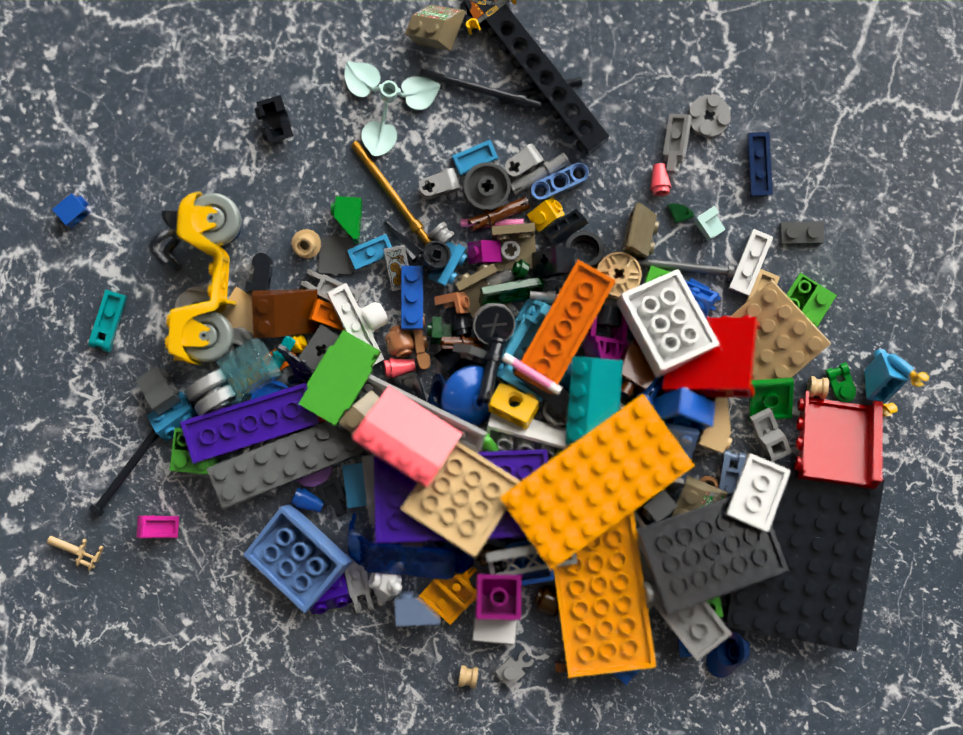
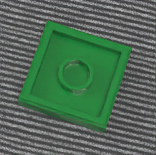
[748,378,794,421]

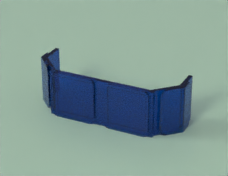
[348,513,474,580]

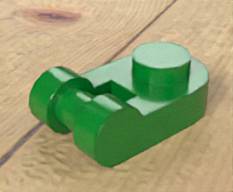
[825,362,856,402]

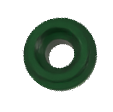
[511,259,529,280]

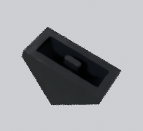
[434,349,470,376]

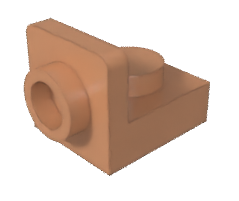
[434,292,470,314]

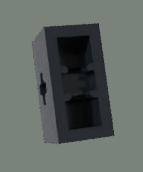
[532,243,575,278]

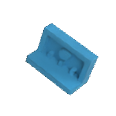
[428,242,468,288]
[146,391,198,442]

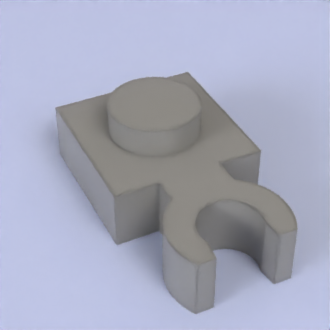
[495,650,534,688]

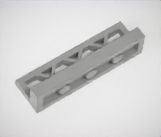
[486,544,578,575]

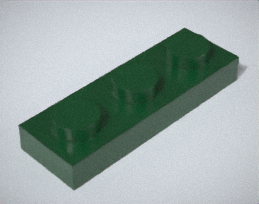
[479,277,544,307]

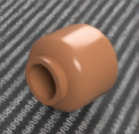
[385,325,415,358]

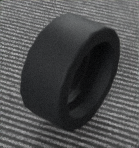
[565,231,605,269]

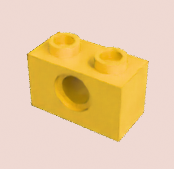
[488,382,539,430]

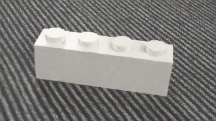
[481,413,571,461]

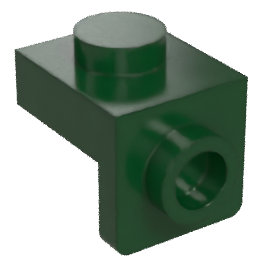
[427,317,452,345]

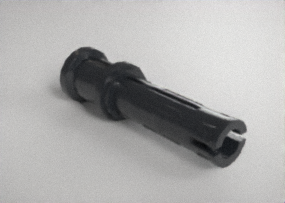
[477,337,508,403]

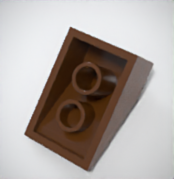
[252,289,319,338]

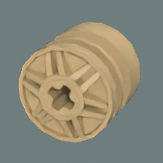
[597,252,642,300]

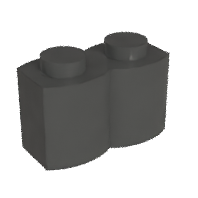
[136,365,181,416]

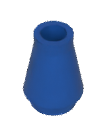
[291,487,324,513]

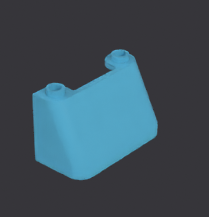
[496,299,551,402]

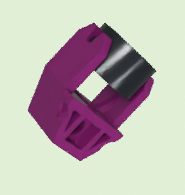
[582,305,629,360]

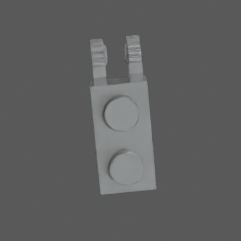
[300,269,362,303]
[345,550,374,613]

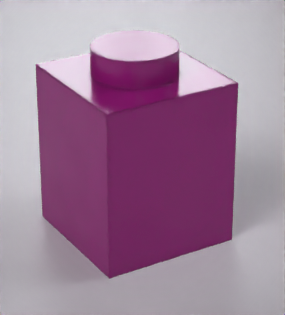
[467,240,502,264]

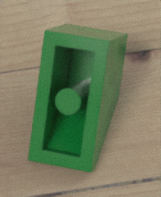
[331,196,363,244]

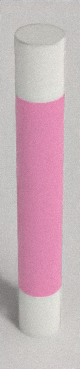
[502,353,562,395]

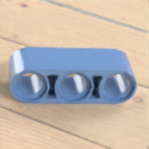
[531,163,589,203]

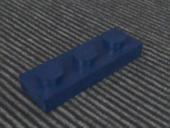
[747,132,773,197]

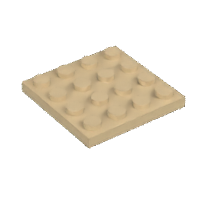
[730,280,831,380]
[401,441,521,558]

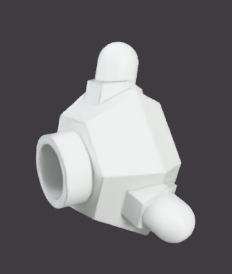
[369,559,402,606]

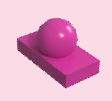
[137,515,179,538]

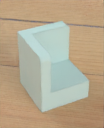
[694,206,725,241]

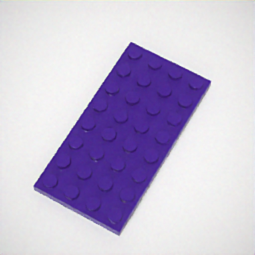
[374,449,548,544]

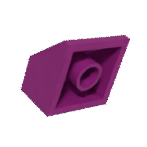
[475,574,522,620]

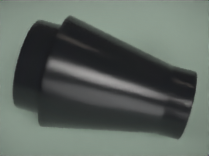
[450,307,472,337]

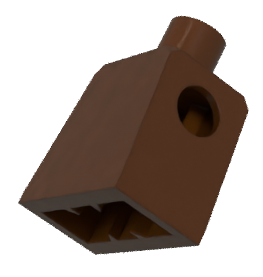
[620,342,656,398]

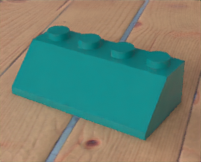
[566,357,623,445]

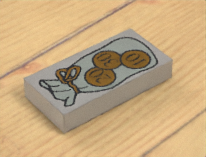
[383,245,409,291]

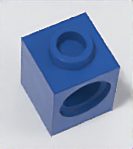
[52,193,91,229]

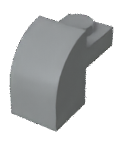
[750,408,792,462]

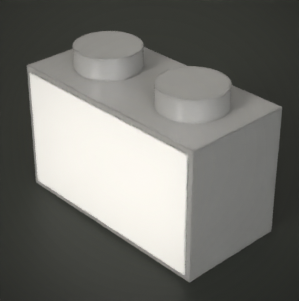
[472,613,518,645]

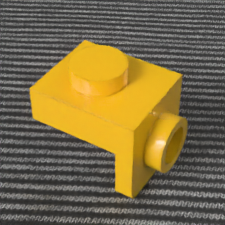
[527,198,565,232]

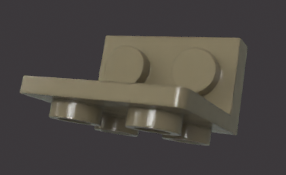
[492,223,536,272]

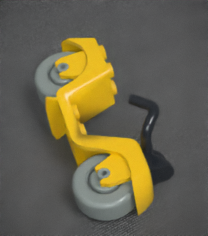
[149,191,241,365]

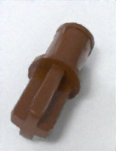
[440,335,483,349]

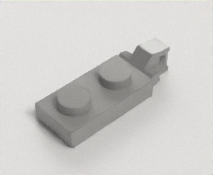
[663,114,692,174]

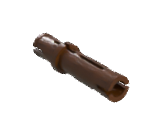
[467,196,530,232]

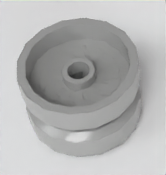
[184,368,241,416]

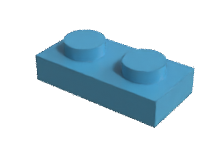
[347,234,392,270]

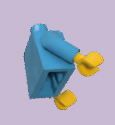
[865,349,929,417]

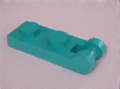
[88,289,128,353]

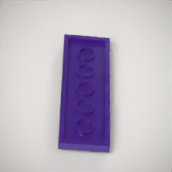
[180,383,319,464]

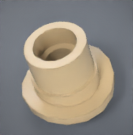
[291,229,321,259]

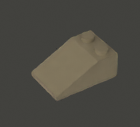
[622,202,659,259]

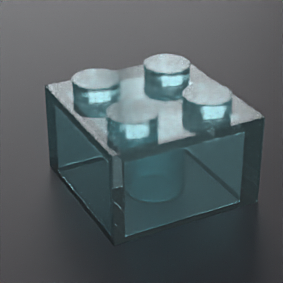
[217,338,282,399]

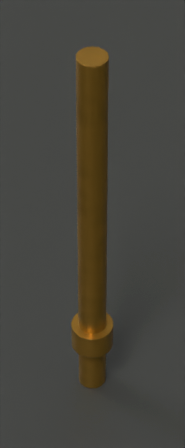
[351,141,432,246]

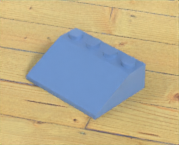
[243,504,353,613]

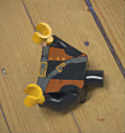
[460,0,517,35]

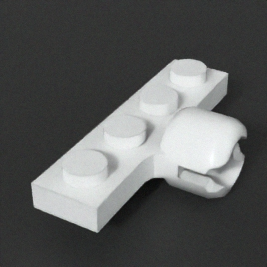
[326,283,388,365]

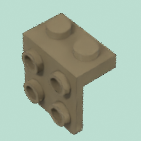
[455,263,512,318]

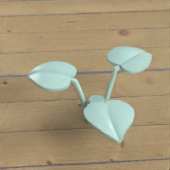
[345,61,440,156]

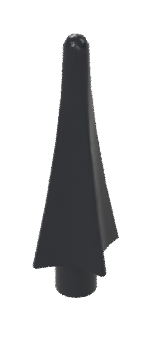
[384,220,423,265]

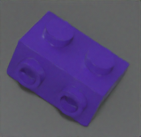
[309,573,353,614]

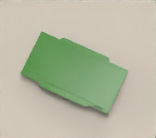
[299,330,381,426]

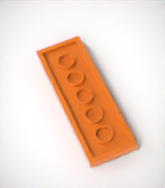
[514,260,616,395]

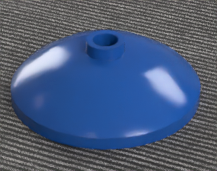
[441,365,498,426]

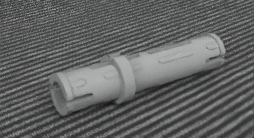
[510,152,570,196]

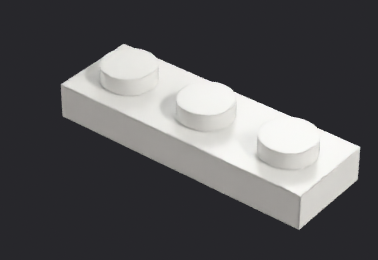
[728,229,773,296]

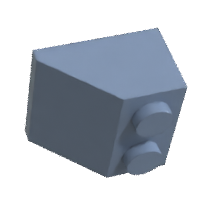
[395,591,441,626]

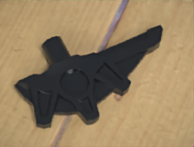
[276,344,315,384]

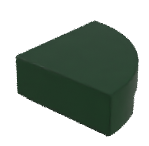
[667,203,695,225]

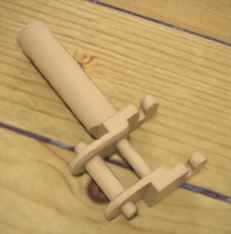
[47,536,104,571]

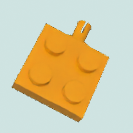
[419,563,477,625]

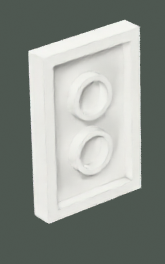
[725,453,791,532]

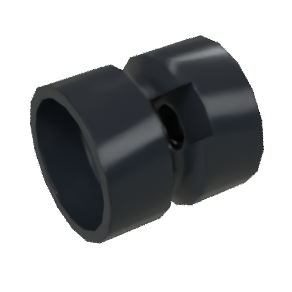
[420,241,451,274]

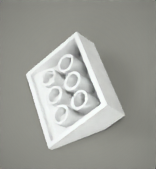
[617,269,719,378]

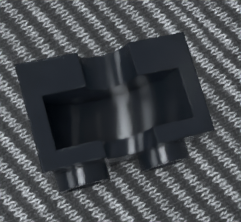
[254,95,294,143]

